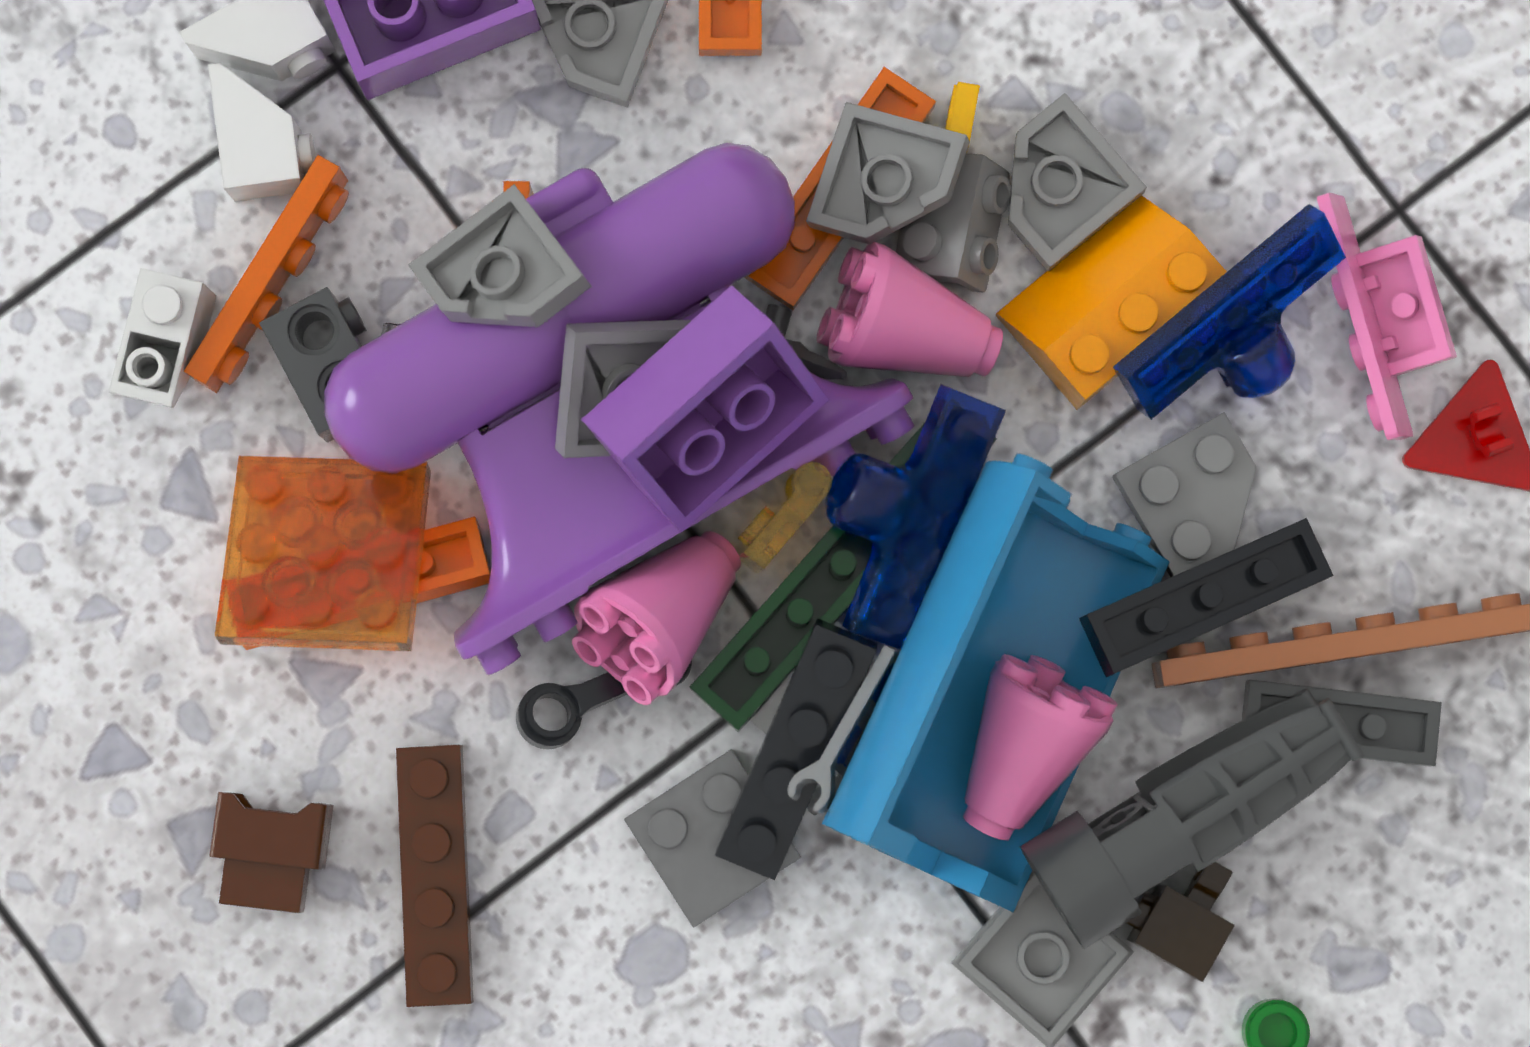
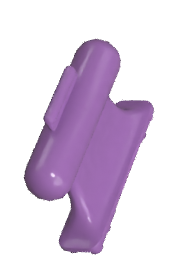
[324,143,915,675]

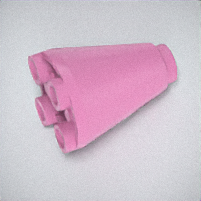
[817,242,1003,377]
[572,531,741,705]
[963,654,1117,840]

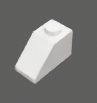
[179,0,336,81]
[208,63,316,202]

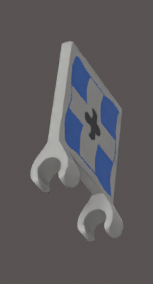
[788,645,898,815]

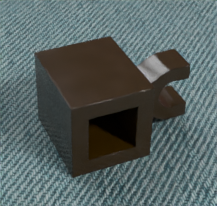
[1126,862,1235,982]

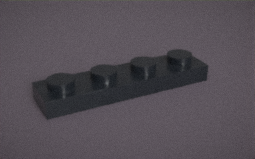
[1079,518,1334,677]
[715,618,878,880]

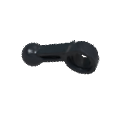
[516,660,692,749]

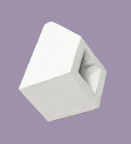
[108,268,217,408]

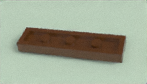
[396,745,474,1007]

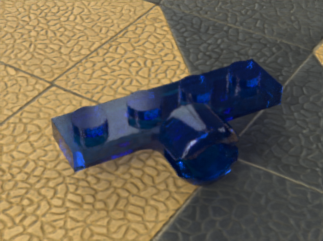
[1113,204,1346,420]
[825,384,1006,650]

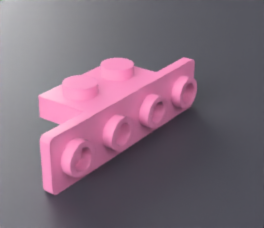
[1314,192,1457,440]

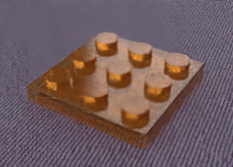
[214,456,431,651]

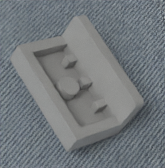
[896,153,1011,292]

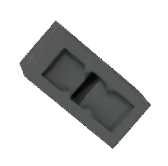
[259,287,367,443]

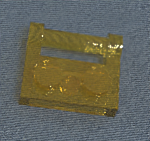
[737,462,832,574]

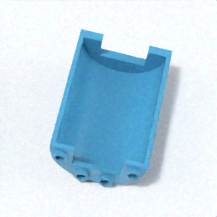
[822,453,1170,912]

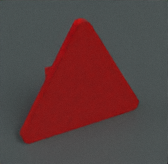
[1402,360,1530,492]

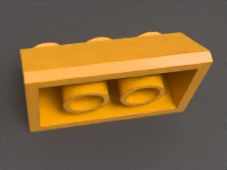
[996,195,1231,410]

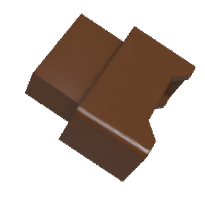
[209,792,334,913]

